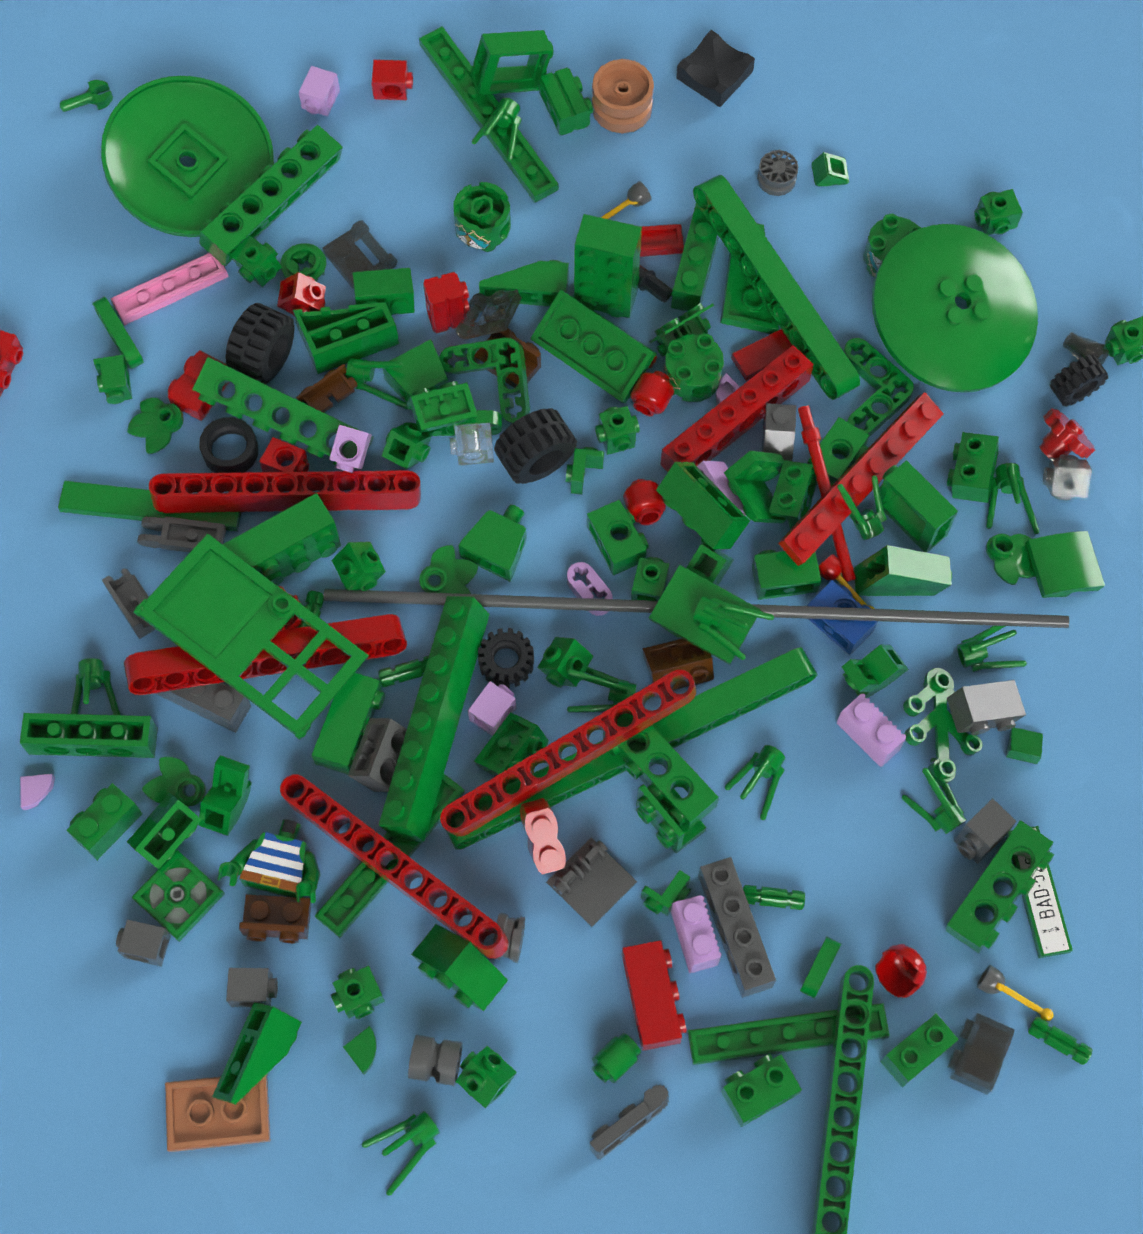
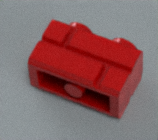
[423,272,471,334]

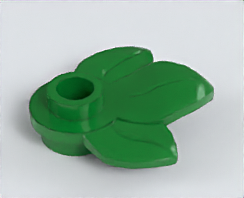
[127,397,184,454]
[985,534,1035,585]
[419,545,478,594]
[142,757,206,807]

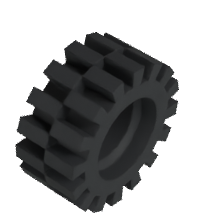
[1049,355,1109,406]
[478,628,534,688]

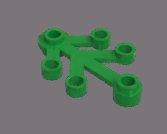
[903,668,983,786]

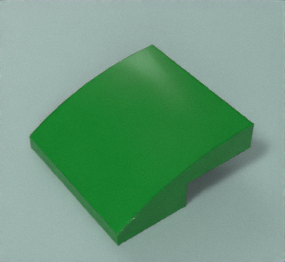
[1025,531,1105,598]

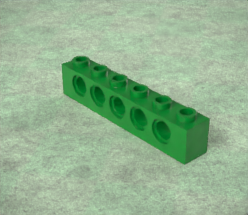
[199,124,343,267]
[192,357,374,469]

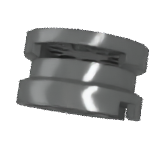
[757,150,799,196]
[492,913,526,963]

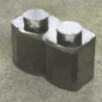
[947,1013,1015,1095]

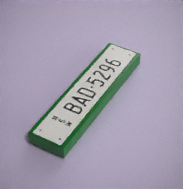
[1006,826,1073,958]

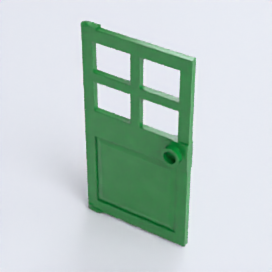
[133,534,369,740]

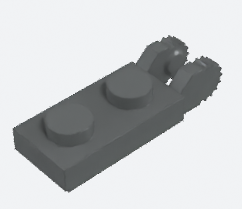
[137,516,226,552]
[589,1084,669,1160]

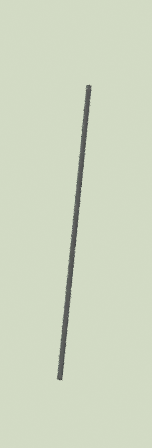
[324,589,1069,628]

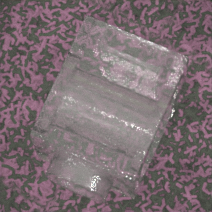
[450,423,494,466]

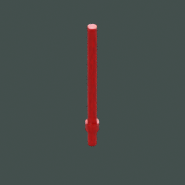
[798,405,856,582]

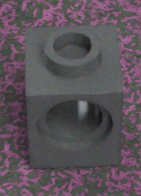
[116,919,171,967]
[226,968,278,1007]

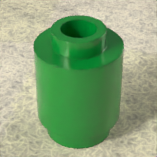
[592,1033,641,1083]

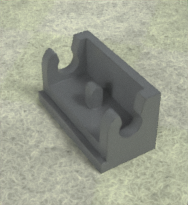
[102,568,155,639]

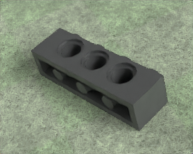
[698,857,776,998]

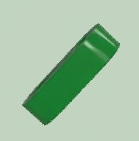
[800,936,841,999]

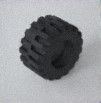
[225,303,295,384]
[494,408,577,484]

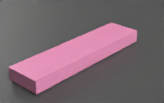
[110,253,229,326]

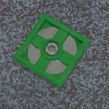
[131,850,225,942]

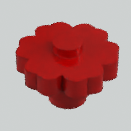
[1039,408,1095,463]

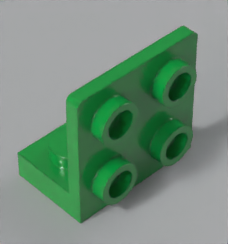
[724,451,786,523]
[636,784,706,853]

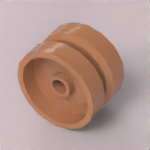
[592,59,654,134]

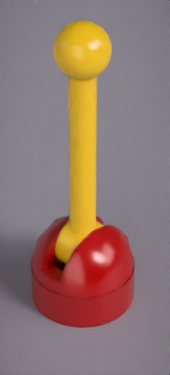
[819,554,875,609]

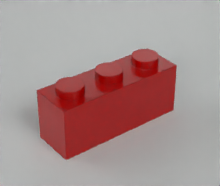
[622,940,687,1051]

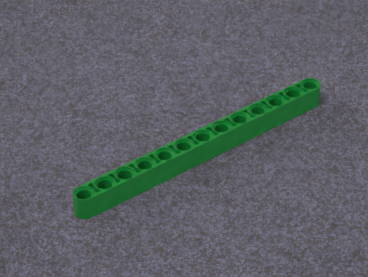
[445,648,818,850]

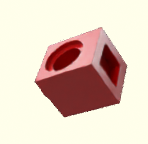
[372,60,413,100]
[259,437,310,472]

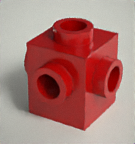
[277,272,326,317]

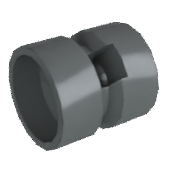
[408,1035,463,1086]

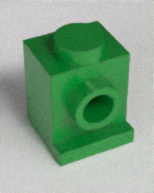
[93,354,132,404]

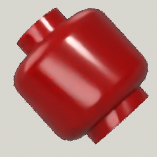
[630,371,674,417]
[623,479,666,525]

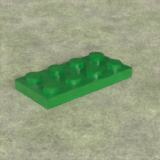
[530,289,657,403]

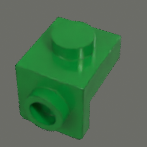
[565,447,604,494]
[641,870,691,916]

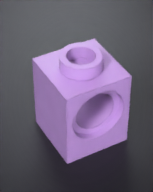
[299,66,340,117]
[329,425,372,473]
[468,681,516,736]

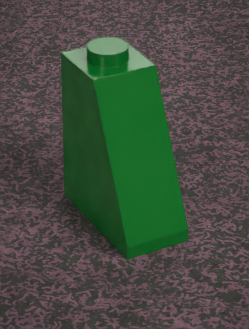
[854,545,952,596]

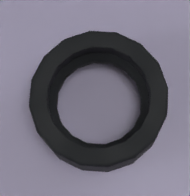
[199,417,258,473]

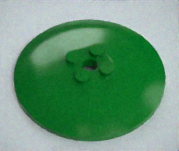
[101,76,274,237]
[872,224,1038,392]

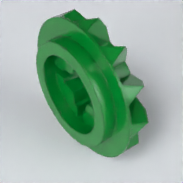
[280,243,327,281]

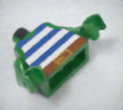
[217,819,321,903]

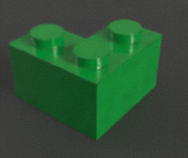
[411,924,508,1011]

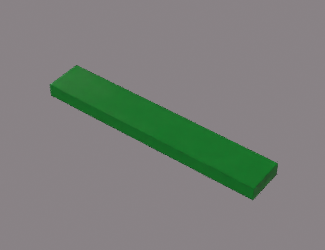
[58,481,241,531]
[315,774,465,938]
[687,1003,890,1065]

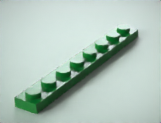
[419,27,559,203]

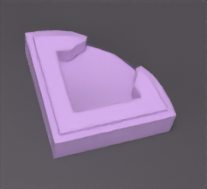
[716,373,739,405]
[20,774,55,810]

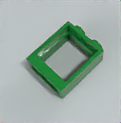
[470,30,554,95]
[879,460,958,552]

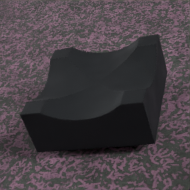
[676,30,755,107]

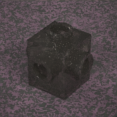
[1043,455,1092,500]

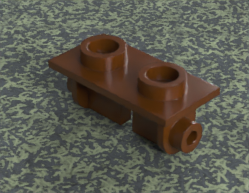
[296,364,358,413]

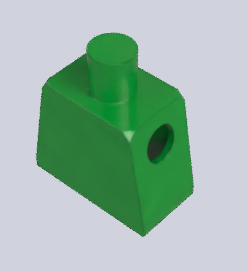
[383,339,448,403]
[458,504,527,582]

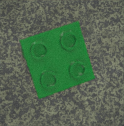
[649,303,714,357]

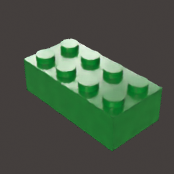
[574,214,642,318]
[223,493,341,585]

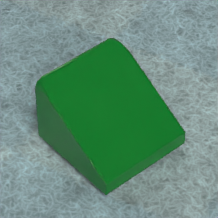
[812,152,850,186]
[1006,727,1043,764]

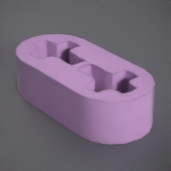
[567,562,613,616]

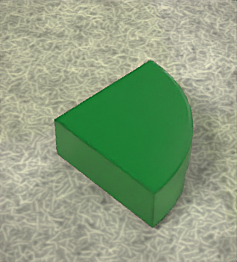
[343,1026,377,1075]

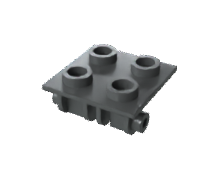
[546,837,637,927]

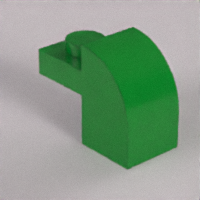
[841,644,909,698]
[198,755,252,836]

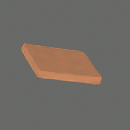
[165,1075,271,1152]

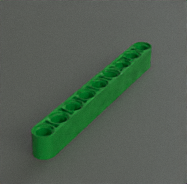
[693,175,860,400]
[812,965,874,1234]

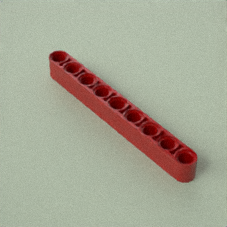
[148,470,421,513]
[124,614,407,695]
[440,670,696,837]
[280,774,508,959]

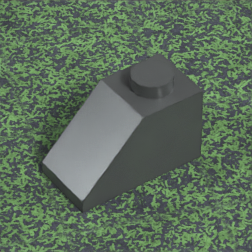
[762,403,796,474]

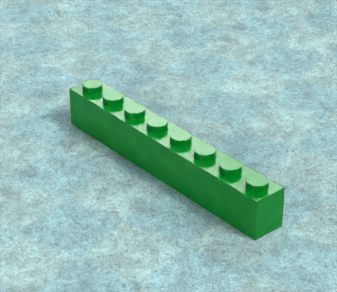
[378,596,490,842]

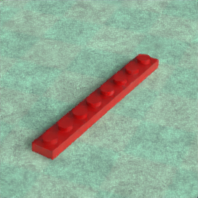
[778,392,944,566]

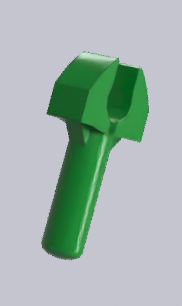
[59,80,113,112]

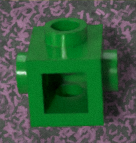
[974,189,1023,235]
[230,235,282,288]
[1104,316,1143,365]
[595,406,640,455]
[381,422,432,470]
[331,542,386,591]
[537,637,594,688]
[331,965,385,1019]
[456,1046,517,1109]

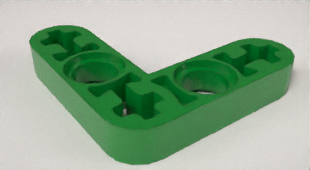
[439,338,530,423]
[844,338,914,437]

